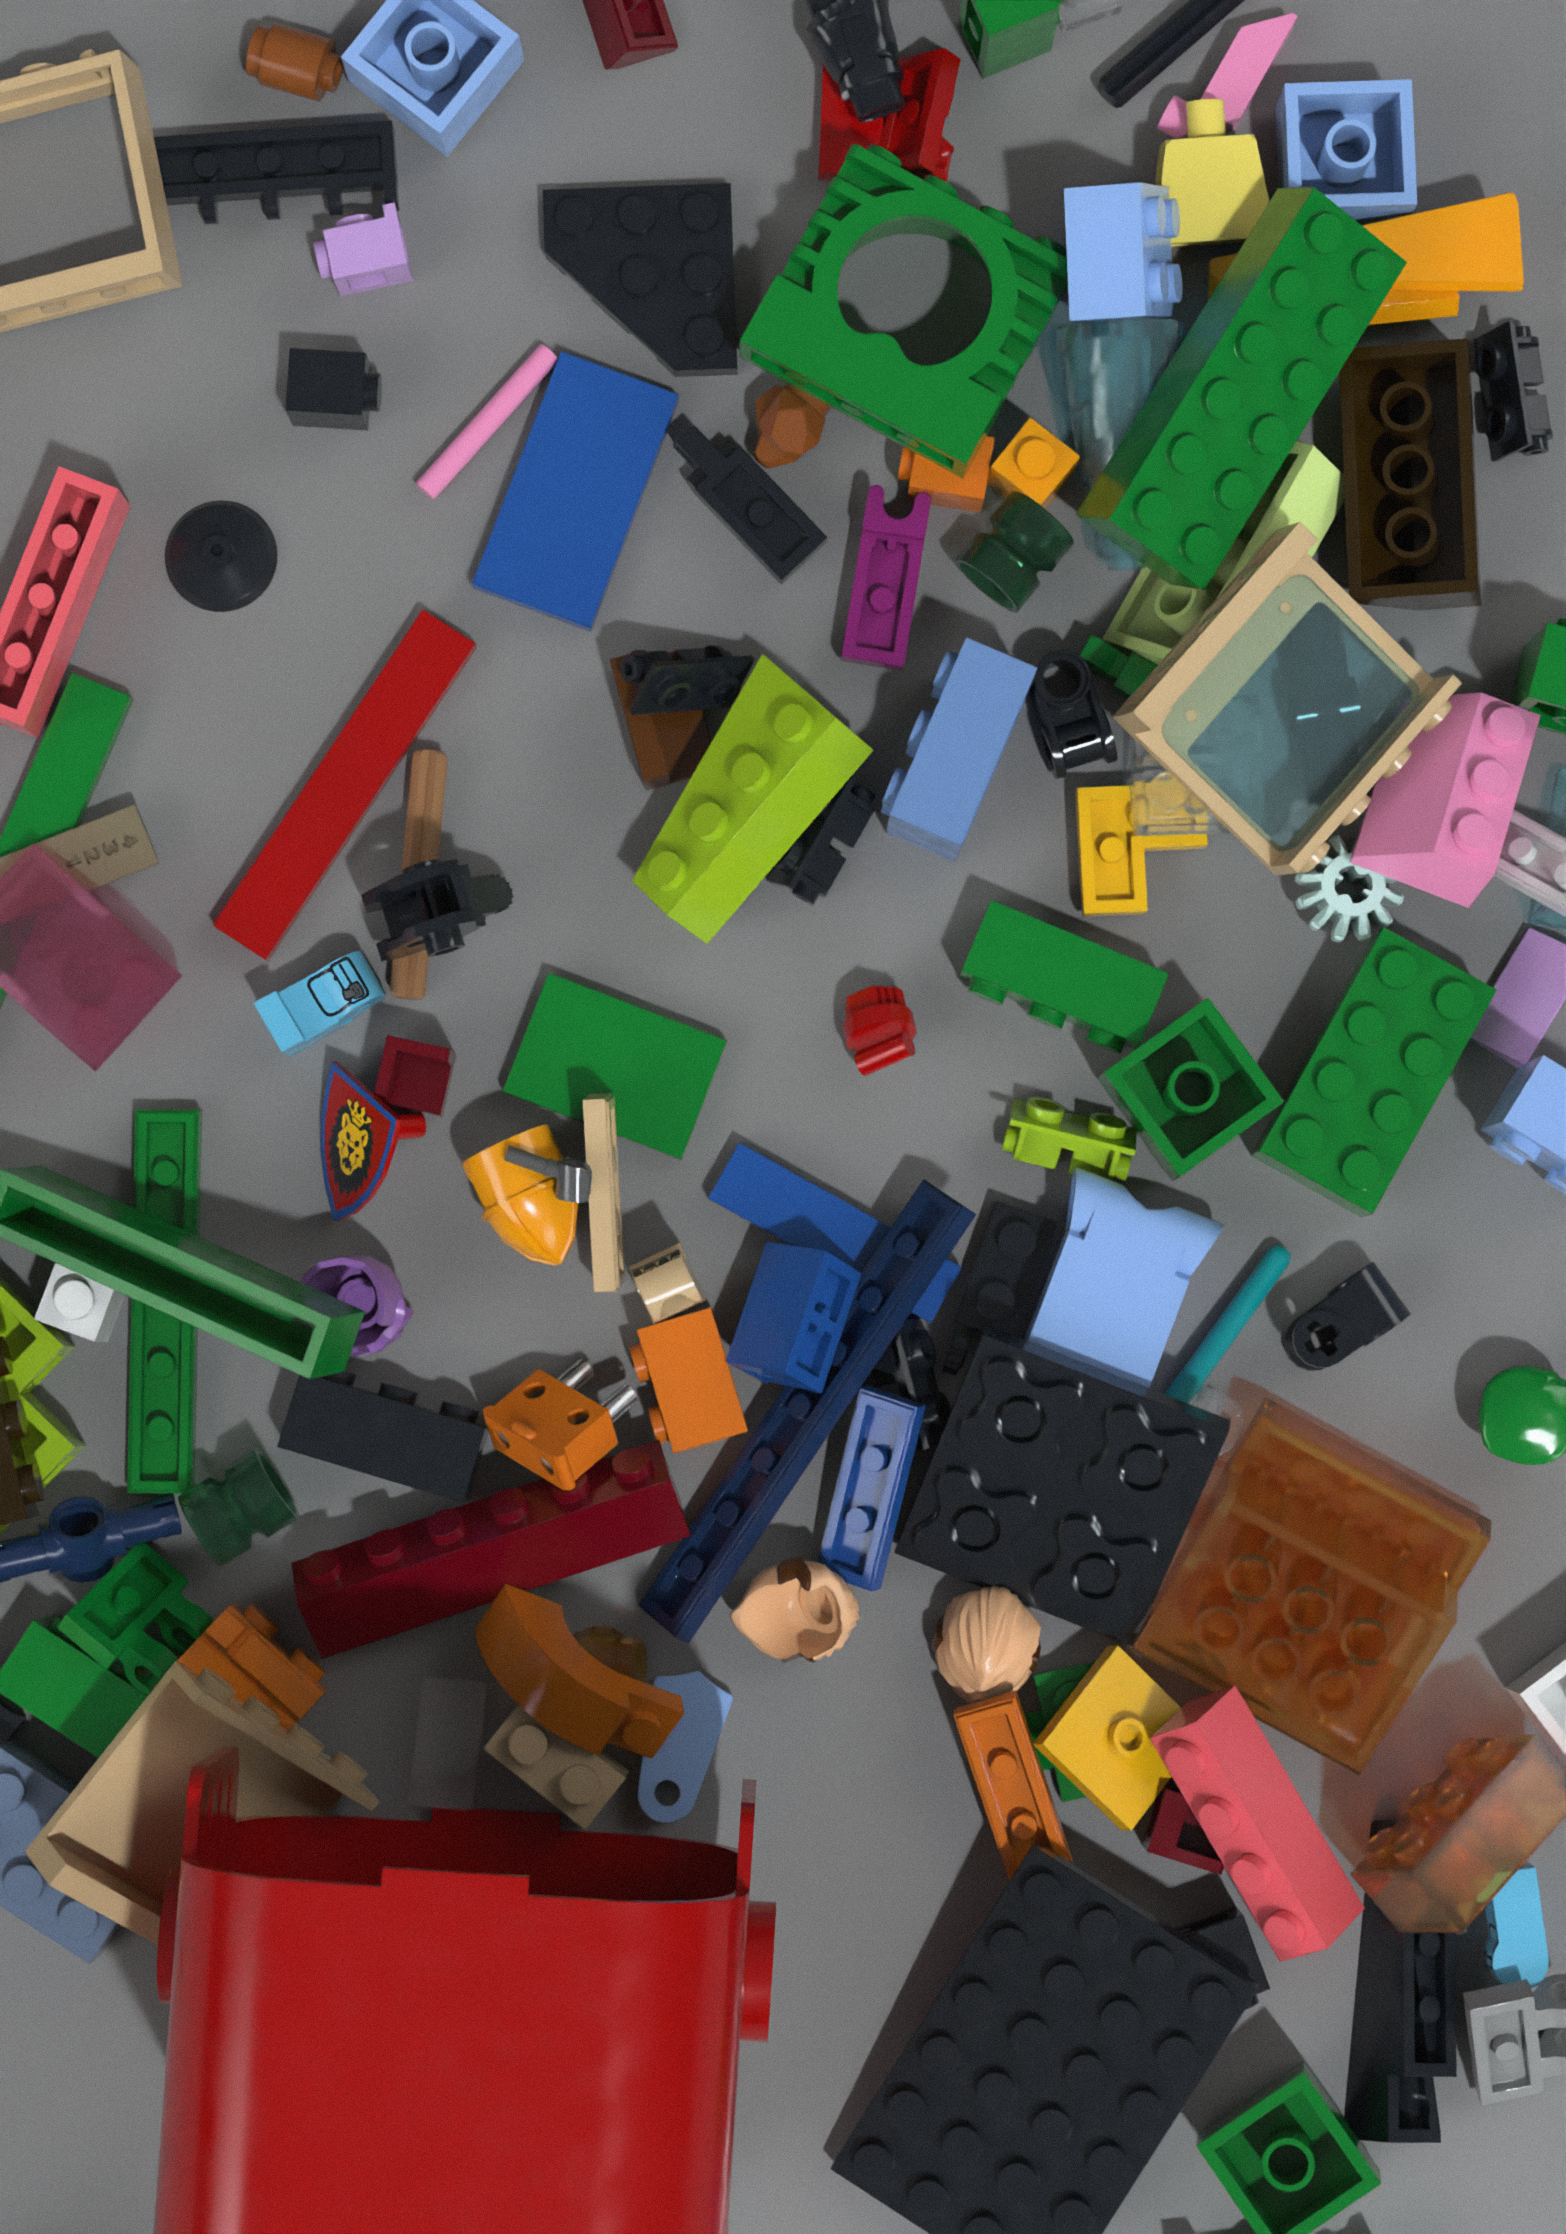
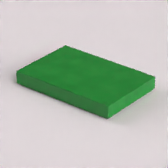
[503,973,727,1161]

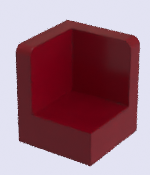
[374,1035,456,1117]
[1142,1784,1224,1875]

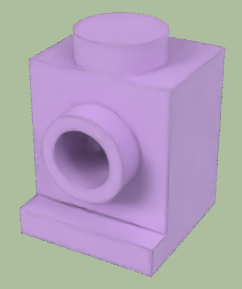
[313,202,413,296]

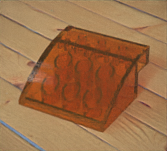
[1132,1397,1492,1775]

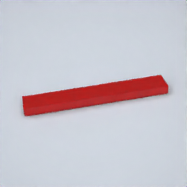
[213,609,477,962]

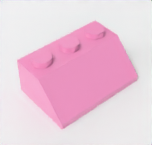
[1349,692,1541,908]

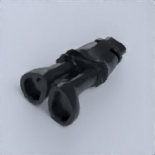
[806,0,906,123]

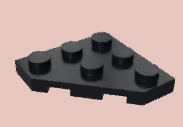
[543,183,738,377]

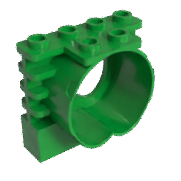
[740,144,1068,479]

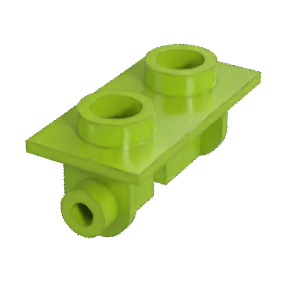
[1001,1097,1137,1181]

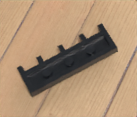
[154,120,400,225]

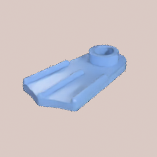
[638,1671,733,1823]

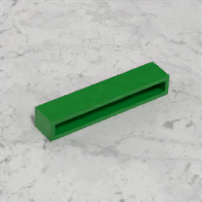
[0,1165,365,1379]

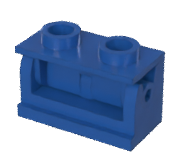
[726,1241,862,1394]

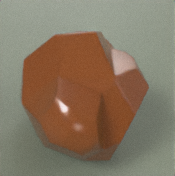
[753,383,831,468]

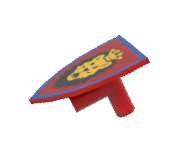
[321,1061,426,1221]

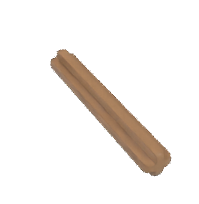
[390,749,448,1000]

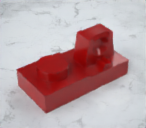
[880,48,961,181]

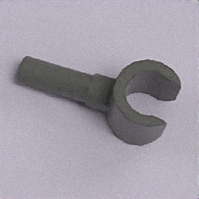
[504,1145,592,1203]

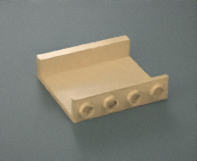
[25,1661,380,1945]

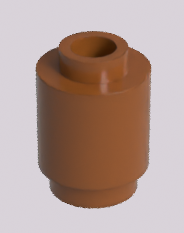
[246,23,343,102]

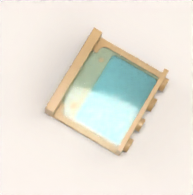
[1112,522,1462,876]

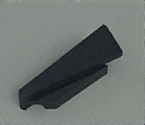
[1344,1820,1457,2143]

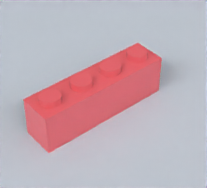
[0,466,131,738]
[1150,1685,1365,1962]

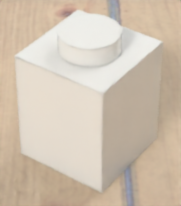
[34,1263,126,1342]

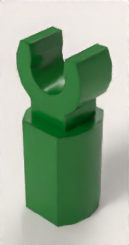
[1079,635,1157,699]

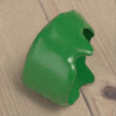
[1478,1366,1566,1465]

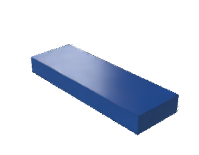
[817,1386,926,1592]

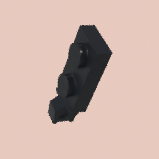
[675,425,827,585]

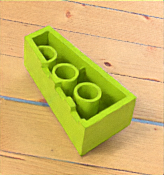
[632,654,874,944]

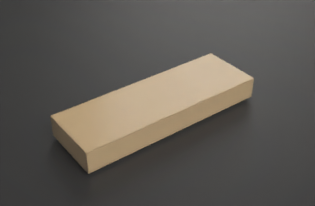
[583,1093,625,1292]

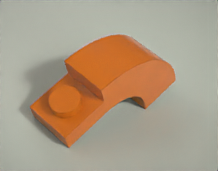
[475,1584,684,1759]

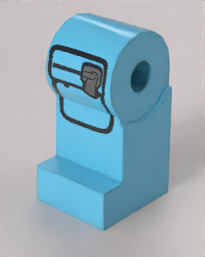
[253,951,386,1058]
[1461,1860,1549,1988]

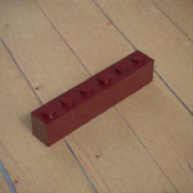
[291,1440,691,1659]

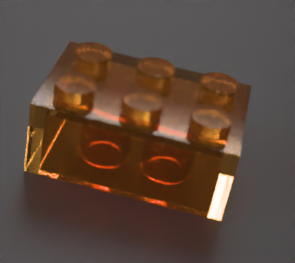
[1350,1734,1566,1933]

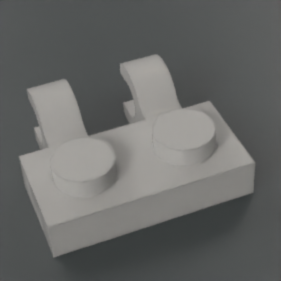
[1463,1974,1566,2106]

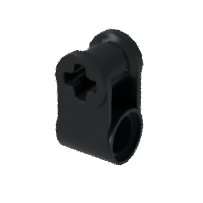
[1030,650,1118,779]
[1284,1262,1411,1371]

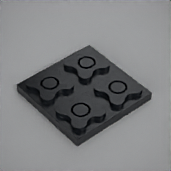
[894,1325,1231,1647]

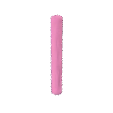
[415,343,558,500]

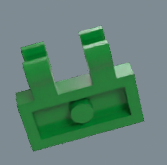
[57,1542,213,1695]

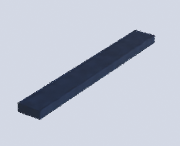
[638,1179,976,1644]

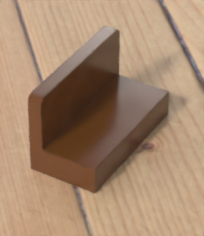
[610,651,711,791]

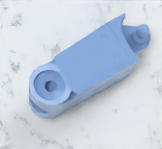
[1024,1166,1225,1388]

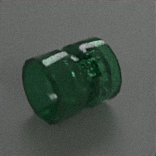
[955,491,1075,613]
[178,1448,300,1567]

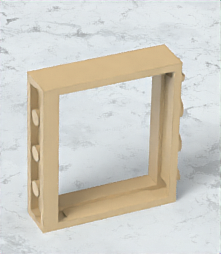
[0,49,183,333]

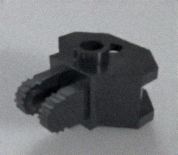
[361,859,514,962]

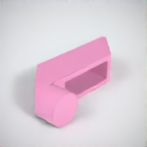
[1157,13,1298,139]

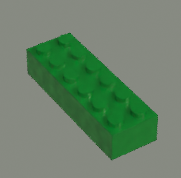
[1076,187,1407,590]

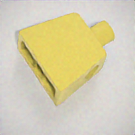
[1155,99,1270,248]

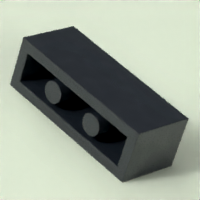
[277,1371,489,1503]

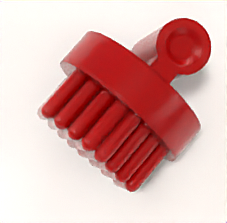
[843,985,917,1076]

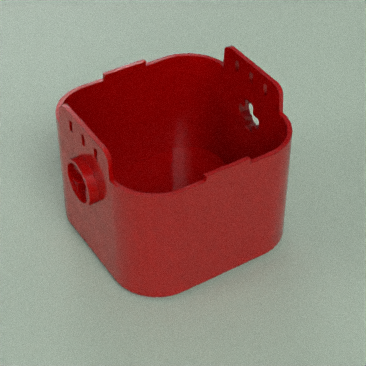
[153,1746,776,2234]

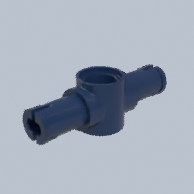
[0,1494,182,1583]

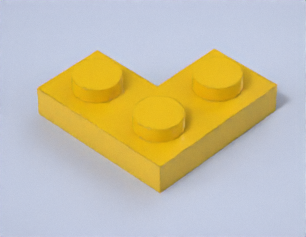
[1075,783,1208,917]

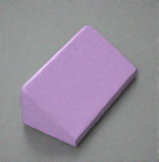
[1469,927,1566,1069]

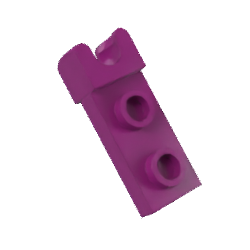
[841,485,931,671]

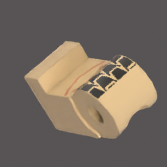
[628,1243,707,1324]

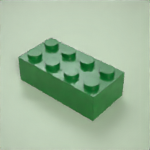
[1250,927,1497,1218]

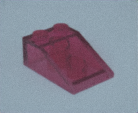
[0,843,182,1072]

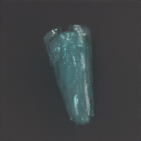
[1056,318,1184,571]

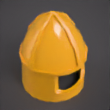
[461,1124,578,1266]

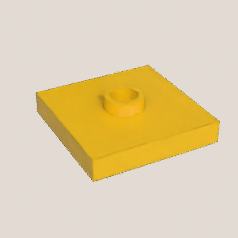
[1033,1645,1181,1831]

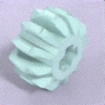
[1295,835,1404,942]

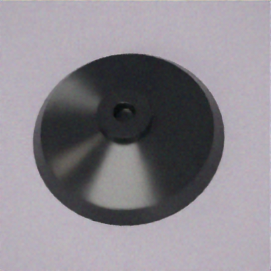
[165,500,278,612]

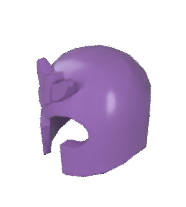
[300,1253,414,1357]

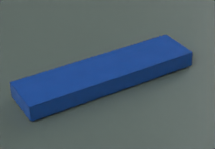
[708,1143,962,1323]

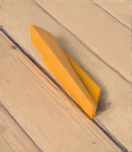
[1207,193,1524,325]

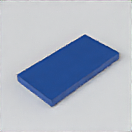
[472,351,679,632]

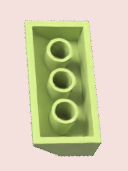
[1102,441,1345,703]

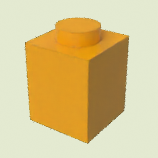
[987,417,1080,522]

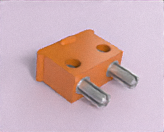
[483,1359,638,1491]

